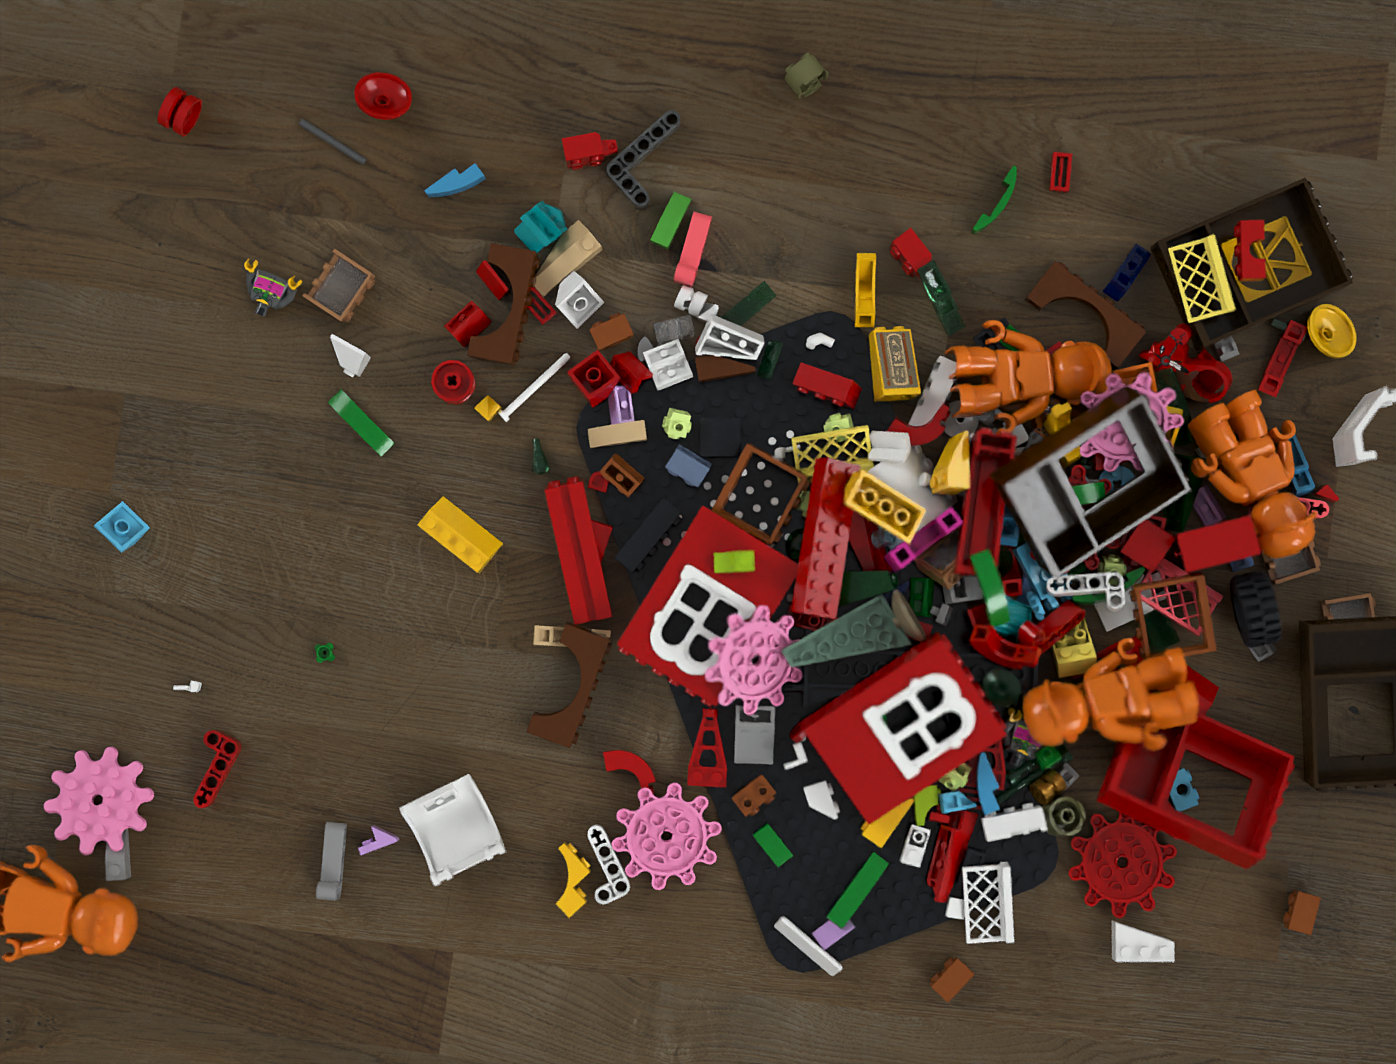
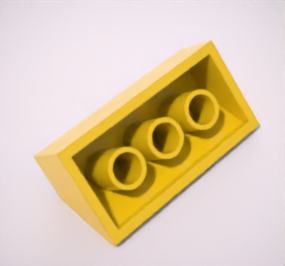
[844,470,926,544]
[418,496,503,574]

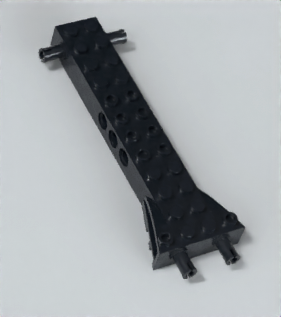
[784,629,1038,713]

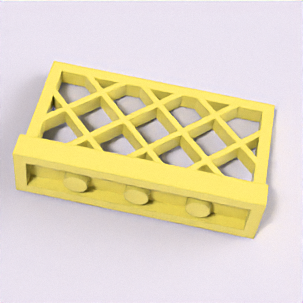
[1168,235,1235,323]
[791,425,874,484]

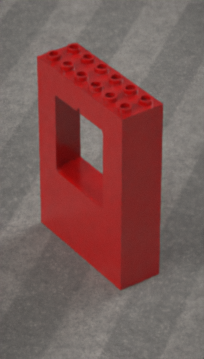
[1096,691,1295,870]

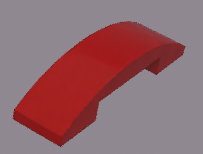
[1258,320,1308,398]

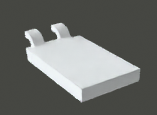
[1093,572,1166,632]

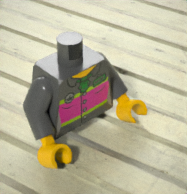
[244,258,302,317]
[1002,708,1046,767]

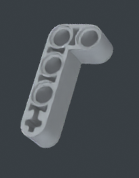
[316,822,347,901]

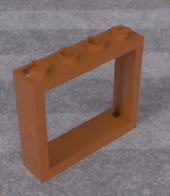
[711,443,811,545]
[1129,572,1217,660]

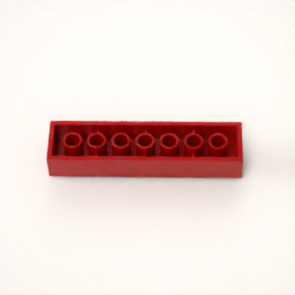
[791,458,861,619]

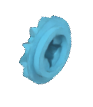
[1026,591,1045,621]

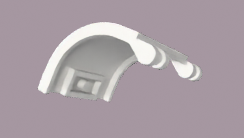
[867,445,958,550]
[399,774,506,886]

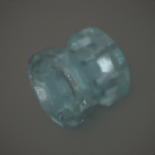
[871,528,896,549]

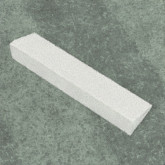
[774,916,842,976]

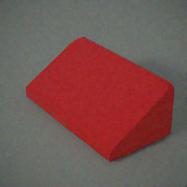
[476,260,510,300]

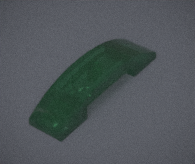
[721,281,777,326]

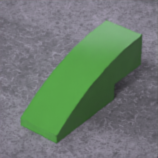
[650,192,692,250]

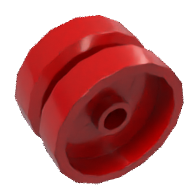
[157,87,202,137]
[431,360,476,405]

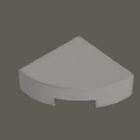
[637,336,654,362]

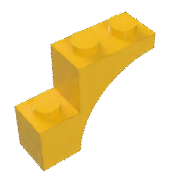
[854,253,876,327]
[1043,402,1082,468]
[556,842,591,918]

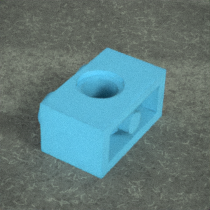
[1168,767,1199,812]

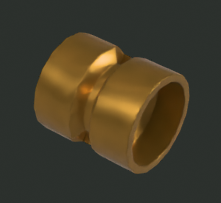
[1030,769,1067,805]

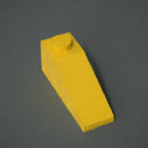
[861,798,915,848]

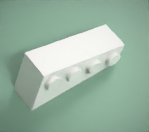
[908,356,958,426]

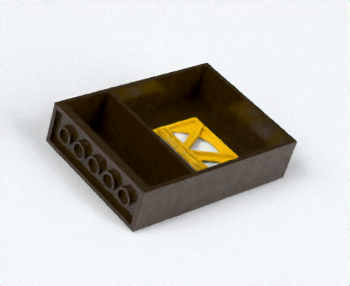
[1150,177,1353,352]

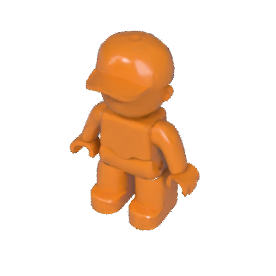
[945,320,1112,434]
[1188,390,1317,559]
[1023,638,1198,750]
[0,845,138,962]

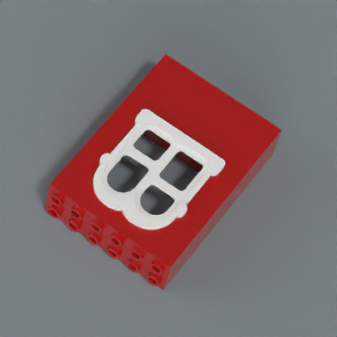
[616,506,798,707]
[802,631,1007,825]

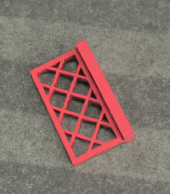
[1140,558,1223,636]

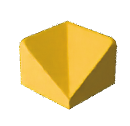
[474,395,502,422]

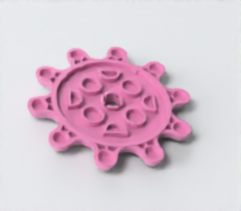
[1073,373,1184,472]
[705,605,803,715]
[43,746,154,855]
[612,783,722,890]

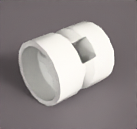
[674,284,708,318]

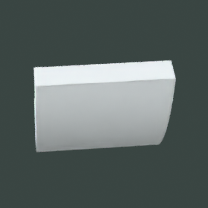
[643,339,693,391]

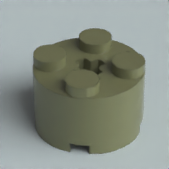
[784,52,829,98]
[1042,797,1086,836]

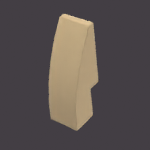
[588,420,647,448]

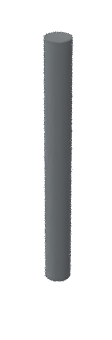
[299,119,367,165]

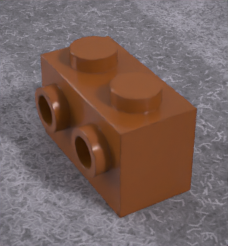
[589,313,634,352]
[599,453,645,497]
[731,774,776,817]
[1283,890,1321,935]
[929,956,975,1003]

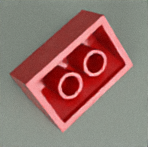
[1154,665,1219,715]

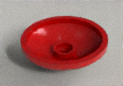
[354,73,412,120]

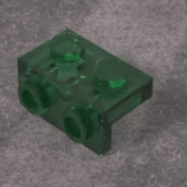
[1136,607,1180,653]

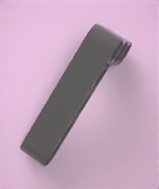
[606,110,680,210]

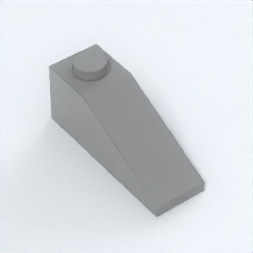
[105,828,131,881]

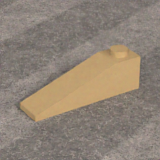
[535,220,602,297]

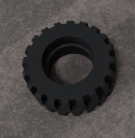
[1230,570,1282,648]

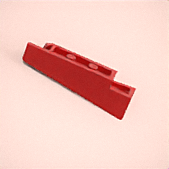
[849,510,892,570]
[927,810,978,903]

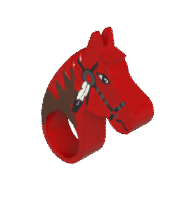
[1139,324,1233,403]

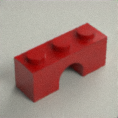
[1234,220,1266,281]

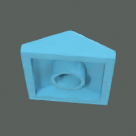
[94,501,150,553]

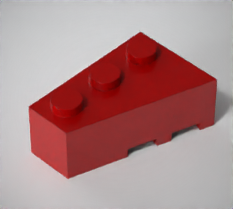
[793,362,862,410]

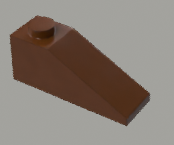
[695,354,756,383]

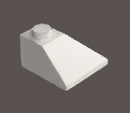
[555,270,604,329]
[330,334,371,377]

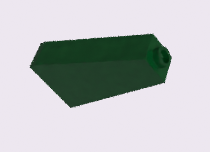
[838,570,898,607]

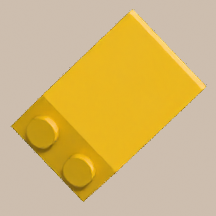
[930,430,970,495]

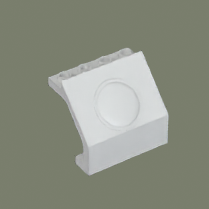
[1332,386,1396,467]

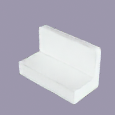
[868,431,911,463]
[783,742,808,769]

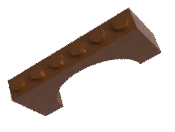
[467,243,540,366]
[1025,261,1146,370]
[527,622,612,748]

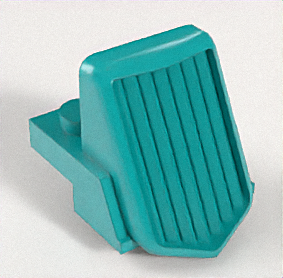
[514,201,568,253]
[994,595,1032,639]

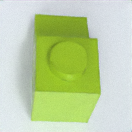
[714,551,754,573]
[913,784,941,826]

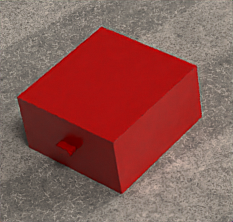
[1174,516,1261,573]

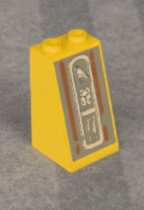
[869,326,921,402]

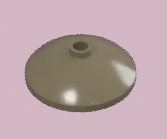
[892,589,926,641]

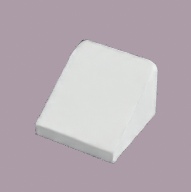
[945,896,965,920]

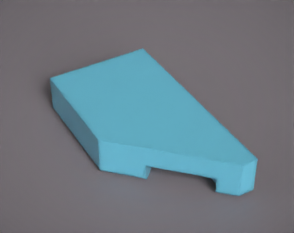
[938,791,977,813]

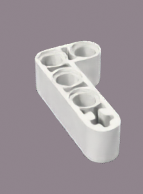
[1046,572,1125,612]
[587,824,630,904]

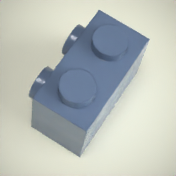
[665,444,712,487]

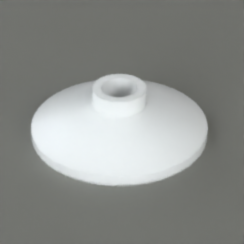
[941,401,979,437]

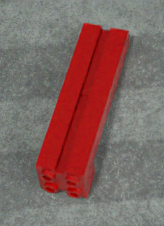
[954,428,1017,578]
[545,476,612,625]

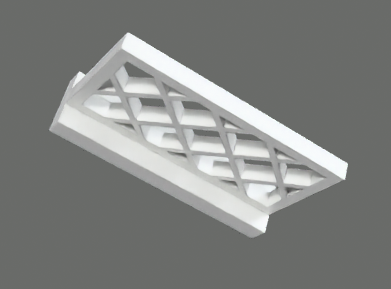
[962,862,1014,944]

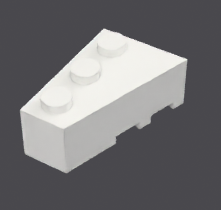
[695,314,764,360]
[980,802,1047,842]
[1112,920,1174,962]

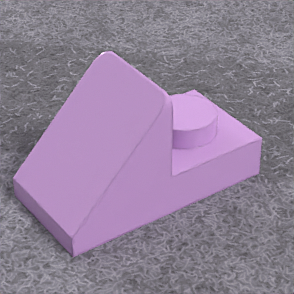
[358,825,399,855]

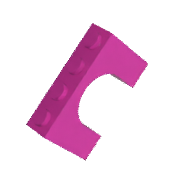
[884,507,963,572]

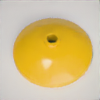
[1307,304,1356,359]

